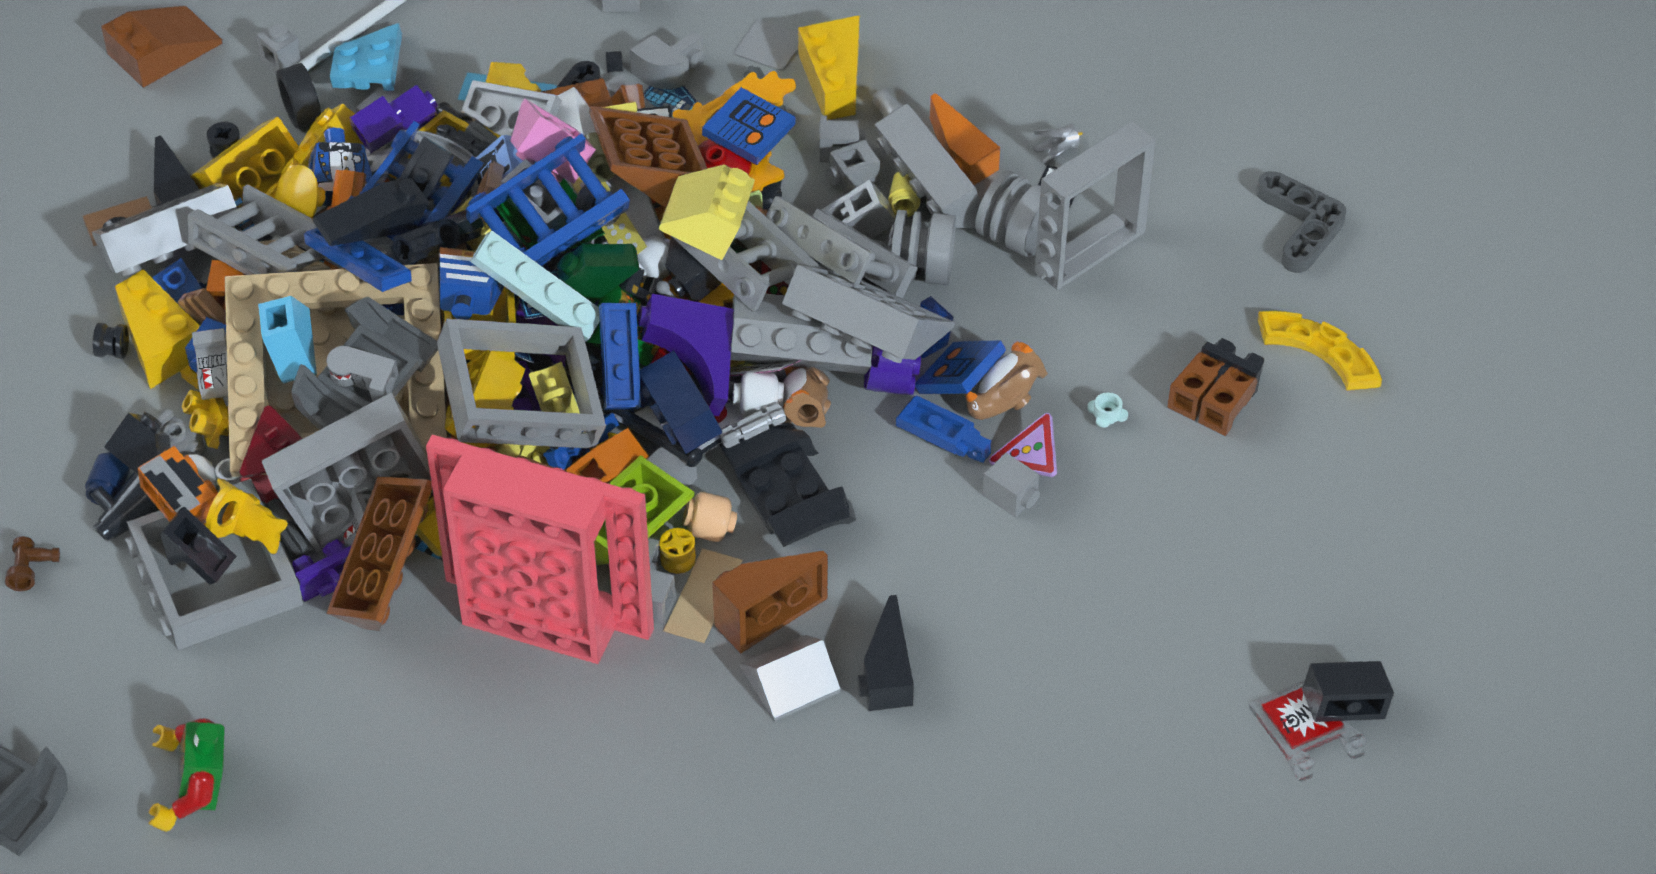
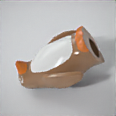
[965,341,1048,420]
[782,366,831,428]

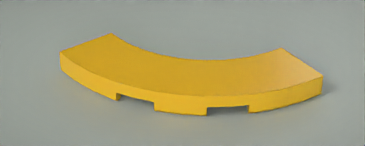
[1257,311,1382,391]

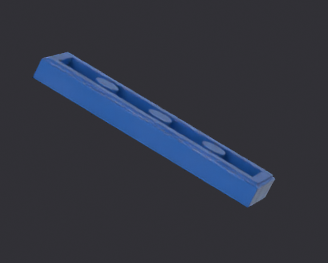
[304,228,412,292]

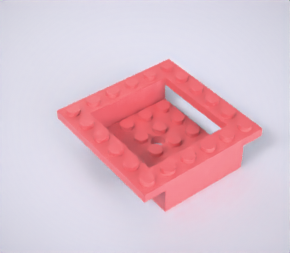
[426,435,654,664]

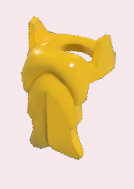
[202,478,288,554]

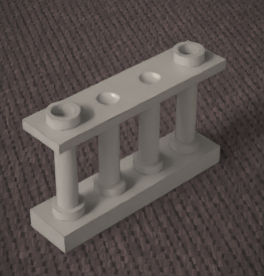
[188,185,343,275]
[766,195,918,298]
[661,201,819,311]

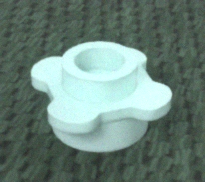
[1087,392,1128,428]

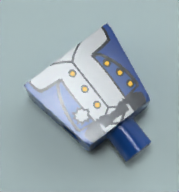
[308,128,372,206]

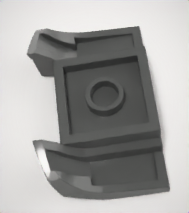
[291,296,438,430]
[0,747,68,856]

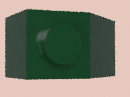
[556,244,640,304]

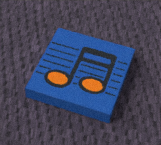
[702,87,796,165]
[915,340,1006,394]

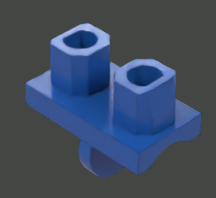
[153,258,202,304]

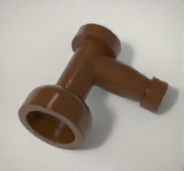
[5,536,60,591]

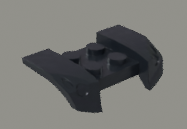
[719,422,856,547]

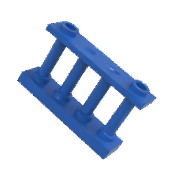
[348,121,484,265]
[466,133,630,266]

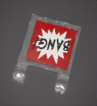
[1249,680,1366,782]

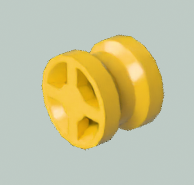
[659,528,696,574]

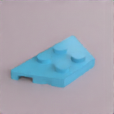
[330,23,402,91]

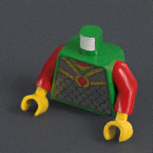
[148,718,225,832]

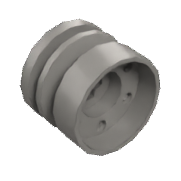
[975,170,1061,258]
[888,210,956,286]

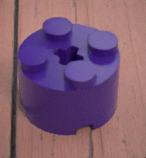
[863,346,921,395]

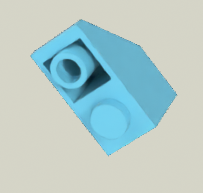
[258,296,317,383]

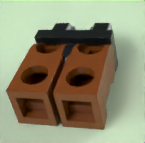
[1167,338,1264,436]

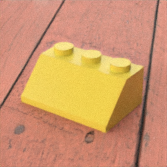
[658,165,755,260]

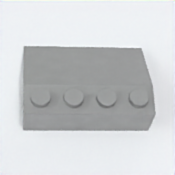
[782,265,955,363]
[262,392,433,553]

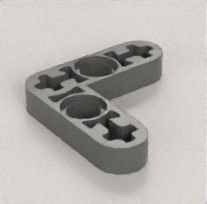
[1257,171,1346,273]

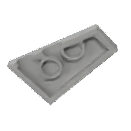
[462,80,562,136]

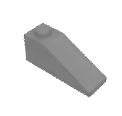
[812,179,896,239]

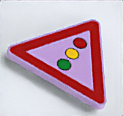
[989,413,1057,477]

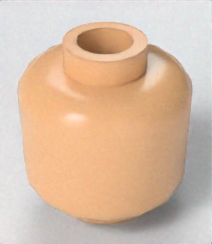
[682,492,737,542]

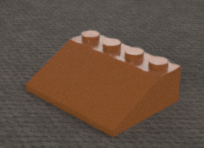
[589,106,707,208]
[326,477,432,631]

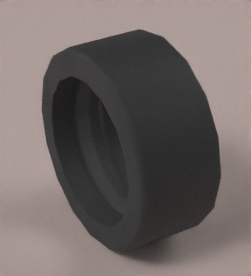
[276,63,322,128]

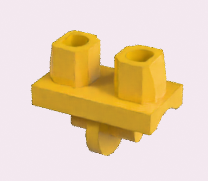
[181,390,229,449]

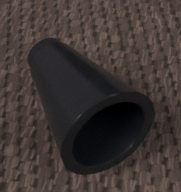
[90,472,159,542]

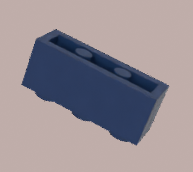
[639,350,723,454]

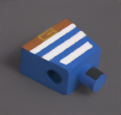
[439,247,505,320]

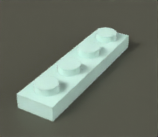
[470,230,600,342]

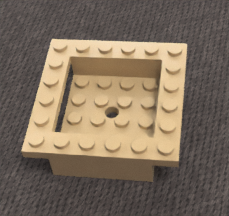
[225,263,449,477]

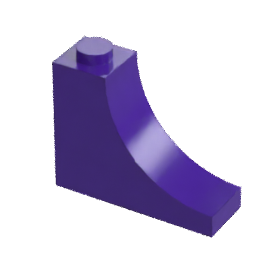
[637,294,734,416]

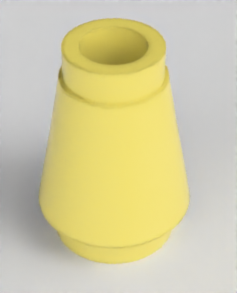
[888,172,920,217]

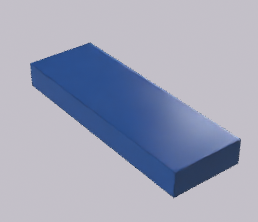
[599,303,641,410]

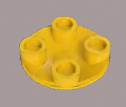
[275,165,325,219]

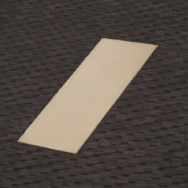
[663,548,743,643]

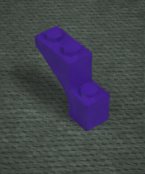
[350,85,438,154]

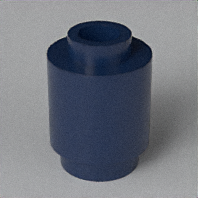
[85,452,130,505]

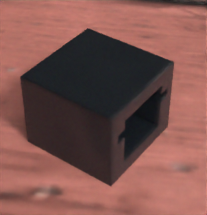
[605,51,623,73]

